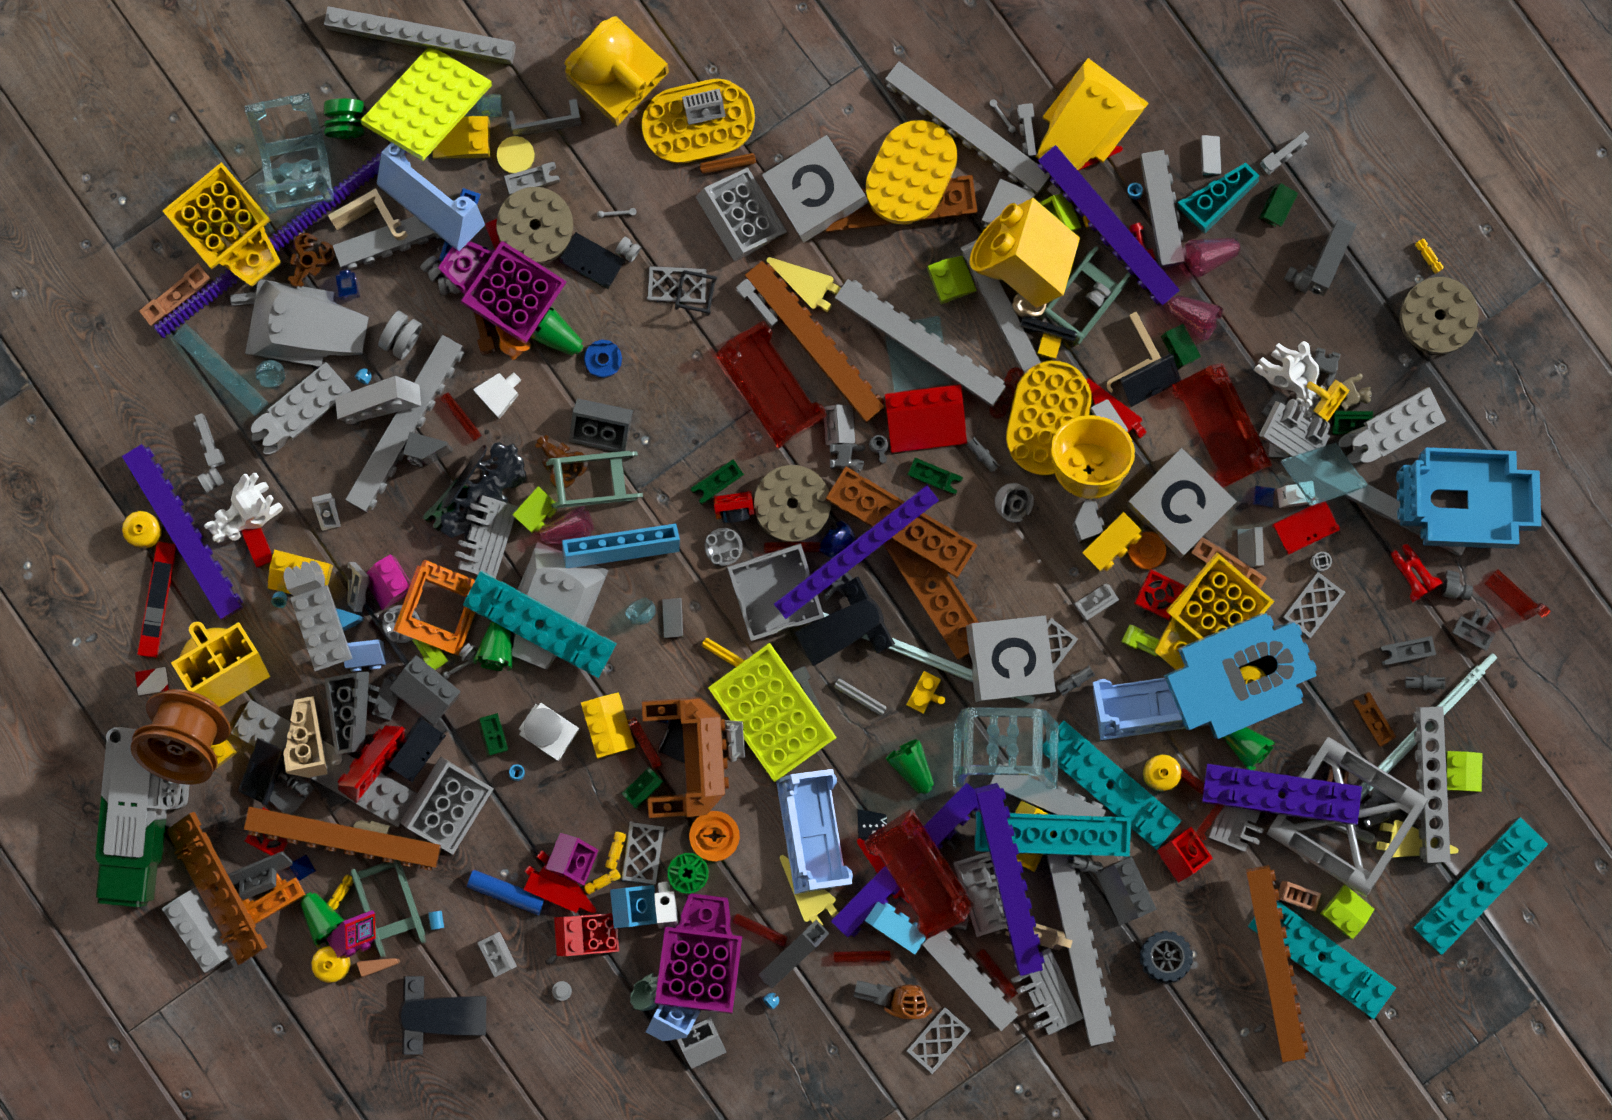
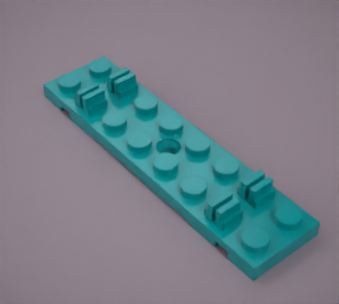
[463,570,617,678]
[1039,720,1182,850]
[975,812,1131,857]
[1413,817,1548,955]
[1247,901,1396,1019]

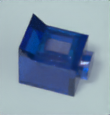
[336,270,360,300]

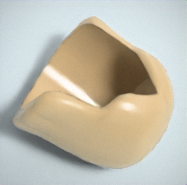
[1012,293,1047,318]

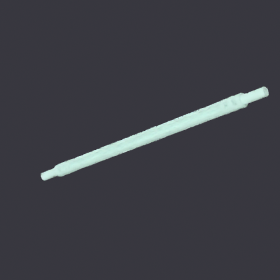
[821,612,1035,704]
[1360,653,1497,801]

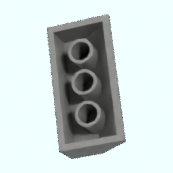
[162,887,233,973]

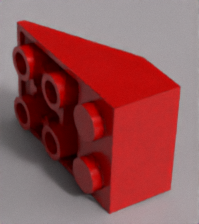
[554,913,619,956]

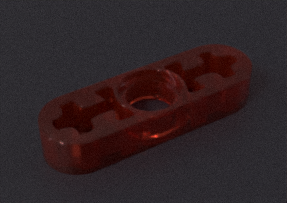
[989,367,1024,419]
[627,717,663,769]

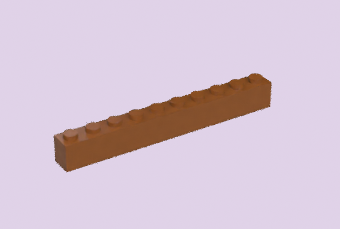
[745,261,885,423]
[244,807,441,871]
[1246,865,1309,1062]

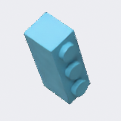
[865,901,928,954]

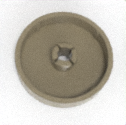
[496,187,573,264]
[1400,277,1479,355]
[753,465,831,543]

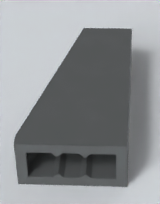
[1306,216,1357,296]
[759,920,830,989]

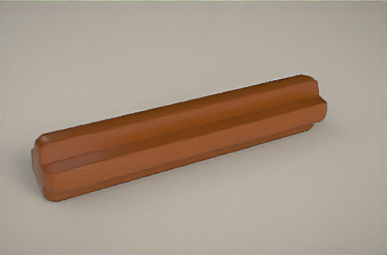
[700,153,756,174]

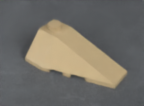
[283,696,328,778]

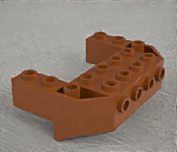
[642,697,729,818]

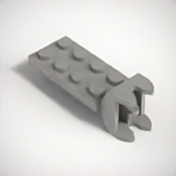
[251,362,351,455]
[1338,387,1446,463]
[284,561,353,671]

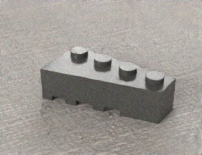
[324,672,369,755]

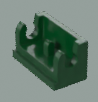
[1258,183,1298,227]
[1160,323,1201,370]
[1332,411,1373,434]
[477,713,508,757]
[621,767,664,809]

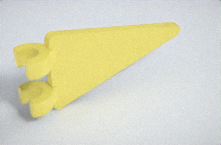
[767,257,841,313]
[1376,820,1459,857]
[780,855,839,926]

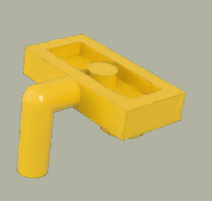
[1306,379,1350,422]
[906,671,945,714]

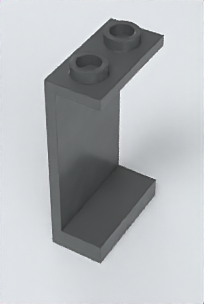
[506,99,582,137]

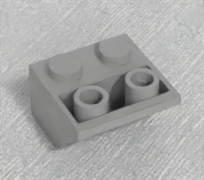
[1072,499,1105,543]
[677,1017,726,1069]

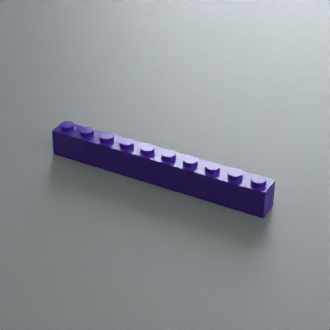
[1038,145,1180,305]
[122,444,243,620]
[774,485,939,619]
[831,783,979,938]
[975,783,1045,976]

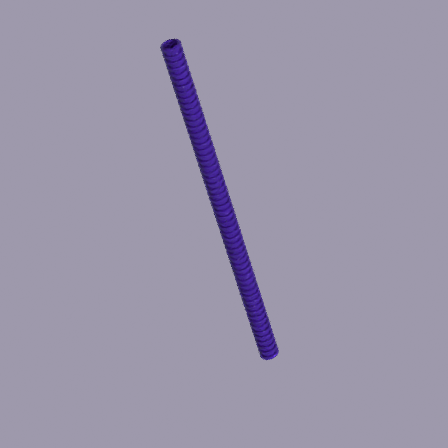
[154,146,407,339]

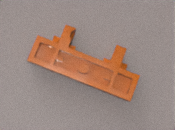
[238,873,306,925]

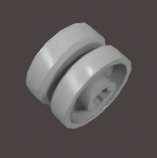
[378,310,423,360]

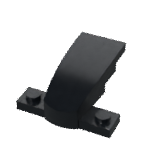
[795,577,895,666]
[398,976,486,1055]

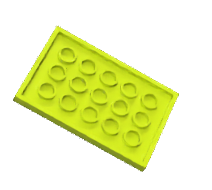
[361,48,492,161]
[708,643,837,782]

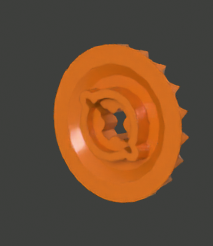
[689,811,740,861]

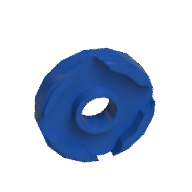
[584,340,622,378]

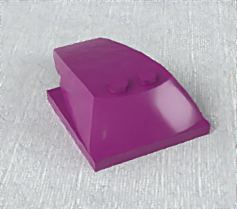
[438,241,567,344]
[655,893,742,1014]

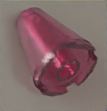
[1185,238,1240,278]
[1168,295,1223,341]
[539,506,594,544]

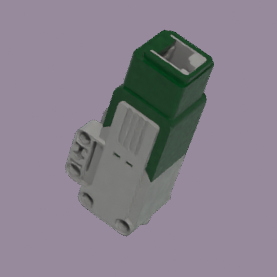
[95,727,190,907]

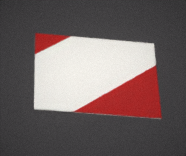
[135,667,169,696]

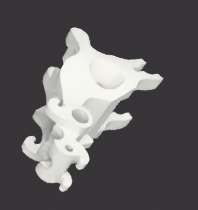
[1254,341,1326,418]
[204,473,283,543]

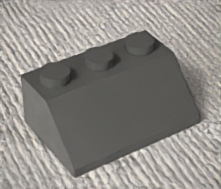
[569,398,633,452]
[403,432,453,467]
[389,655,461,726]
[1096,856,1157,925]

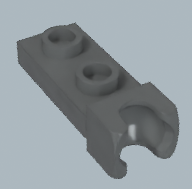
[1379,636,1436,666]
[791,666,824,717]

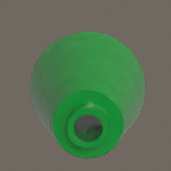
[530,307,583,356]
[473,621,512,671]
[1223,727,1275,770]
[886,739,934,795]
[300,892,345,948]

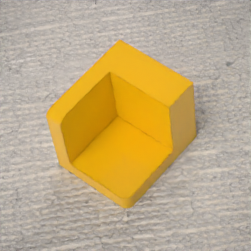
[1037,333,1062,361]

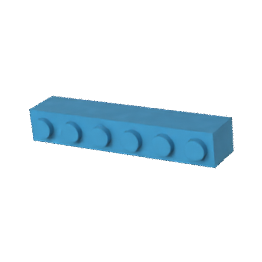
[562,524,680,568]

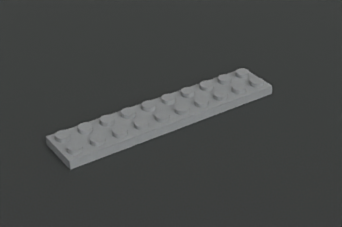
[231,700,418,827]

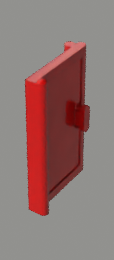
[1272,499,1340,555]

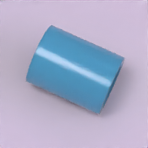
[428,911,444,930]

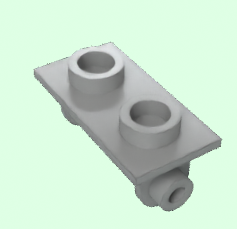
[724,720,745,762]

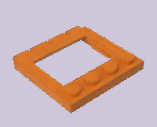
[393,560,475,656]

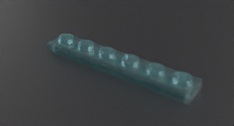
[173,323,269,416]

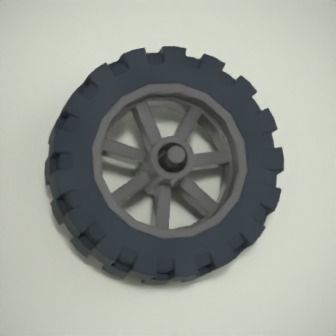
[1140,931,1193,984]

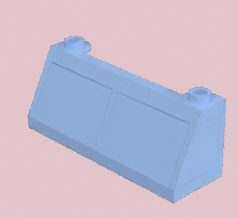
[377,142,485,251]
[1093,678,1209,740]
[776,769,853,894]

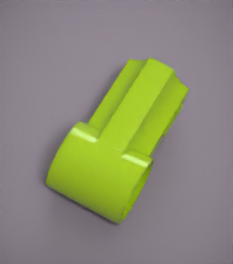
[1121,624,1159,657]
[412,639,448,670]

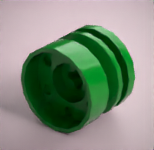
[324,98,365,139]
[668,853,709,894]

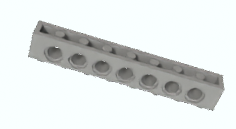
[1413,706,1450,863]

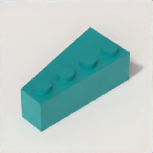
[1178,163,1259,234]

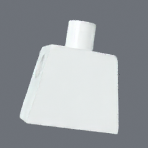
[474,372,521,419]
[1277,482,1316,508]
[655,882,678,929]

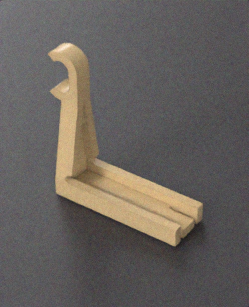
[328,189,408,240]
[1107,312,1161,393]
[1005,924,1072,950]

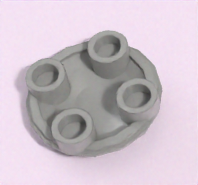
[705,528,743,566]
[382,605,420,643]
[524,708,562,746]

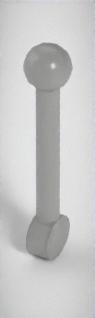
[990,99,1016,133]
[597,208,637,218]
[442,656,475,679]

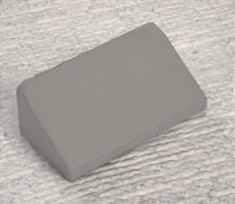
[1200,135,1221,175]
[662,598,683,638]

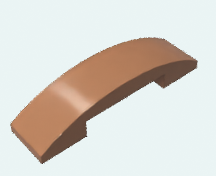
[139,263,210,326]
[1192,537,1267,589]

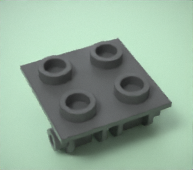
[269,764,315,815]

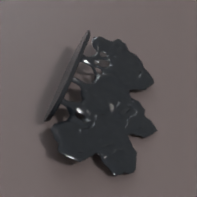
[441,442,527,544]

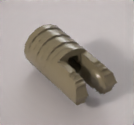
[353,820,390,834]

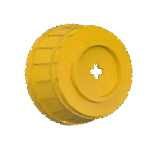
[1051,415,1135,499]

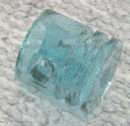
[477,94,502,117]

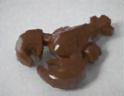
[288,233,335,288]
[535,435,588,488]

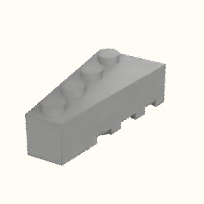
[335,376,421,424]

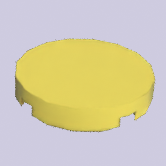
[497,136,535,174]

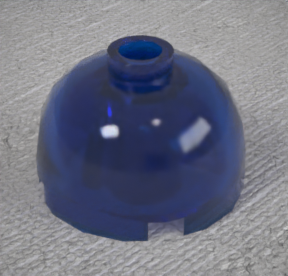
[819,521,856,559]

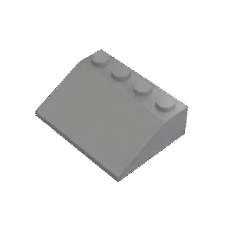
[696,168,787,262]
[400,756,494,854]

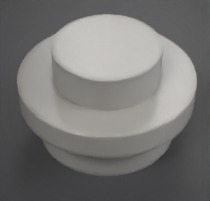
[459,643,476,661]
[552,981,572,1001]

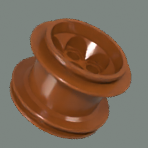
[130,689,231,785]

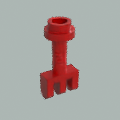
[1129,222,1156,261]

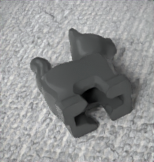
[1313,347,1341,388]
[830,443,865,473]
[1359,789,1397,829]

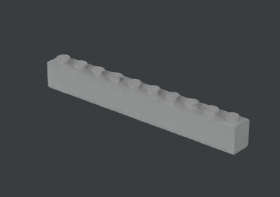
[324,6,516,65]
[885,61,1051,196]
[835,279,1006,407]
[345,335,465,513]
[1046,854,1116,1046]

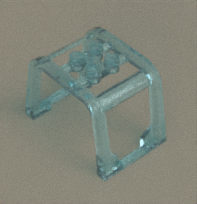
[244,92,334,214]
[953,707,1058,789]

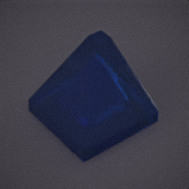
[1253,486,1275,507]
[289,854,316,881]

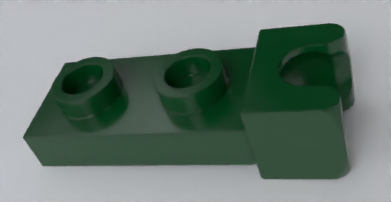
[907,457,963,496]
[690,459,744,505]
[423,478,469,531]

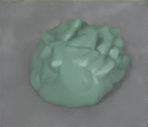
[630,973,658,1011]

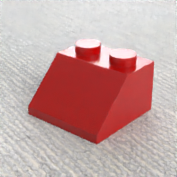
[1157,827,1213,883]

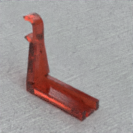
[1484,569,1551,621]
[1181,767,1226,853]

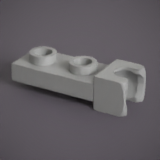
[1017,103,1036,159]
[1260,131,1309,175]
[504,162,560,195]
[736,279,778,328]
[194,413,225,468]

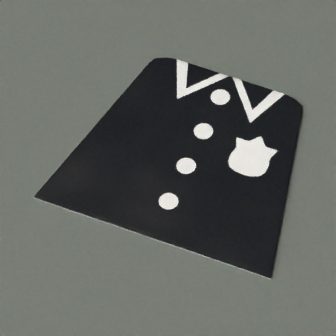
[857,809,887,842]

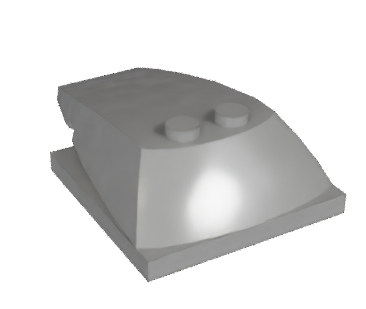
[245,279,369,367]
[512,542,608,670]

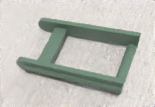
[1040,246,1131,346]
[546,451,643,509]
[351,860,426,958]

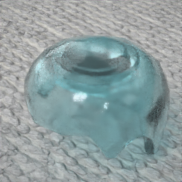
[255,360,286,387]
[625,597,656,625]

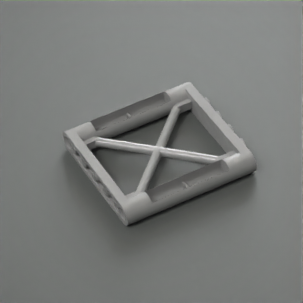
[1267,737,1429,897]

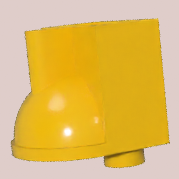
[564,16,669,126]
[970,197,1080,308]
[171,622,270,707]

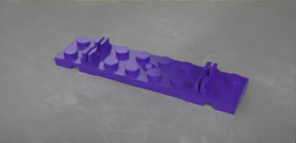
[1202,764,1362,826]

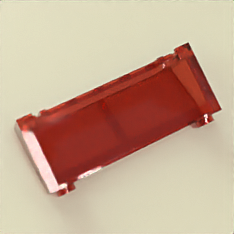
[716,321,827,449]
[1172,363,1272,488]
[864,809,974,940]

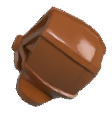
[884,984,932,1019]

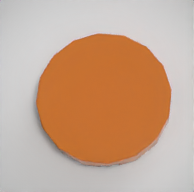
[1128,532,1166,570]

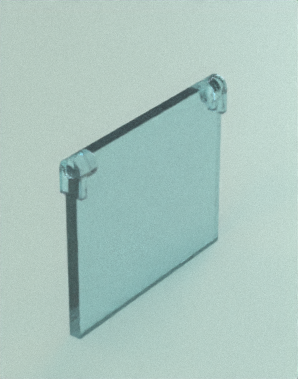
[885,316,951,392]
[1281,443,1367,506]

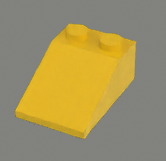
[433,116,490,159]

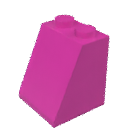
[366,554,411,610]

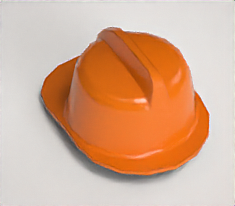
[496,326,531,360]

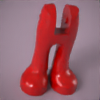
[1391,544,1443,603]

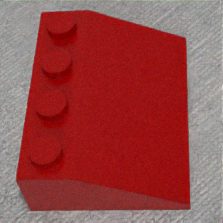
[884,384,967,453]
[337,725,405,803]

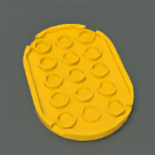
[642,79,755,164]
[866,120,957,224]
[1006,361,1091,475]

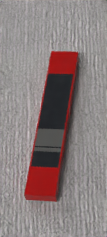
[137,541,177,658]

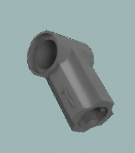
[854,980,894,1007]

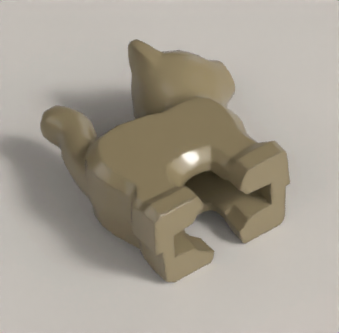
[1339,373,1372,411]

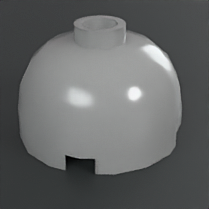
[995,483,1034,523]

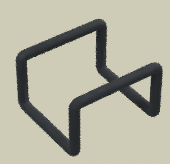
[675,270,717,316]

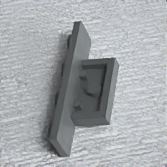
[228,852,292,900]

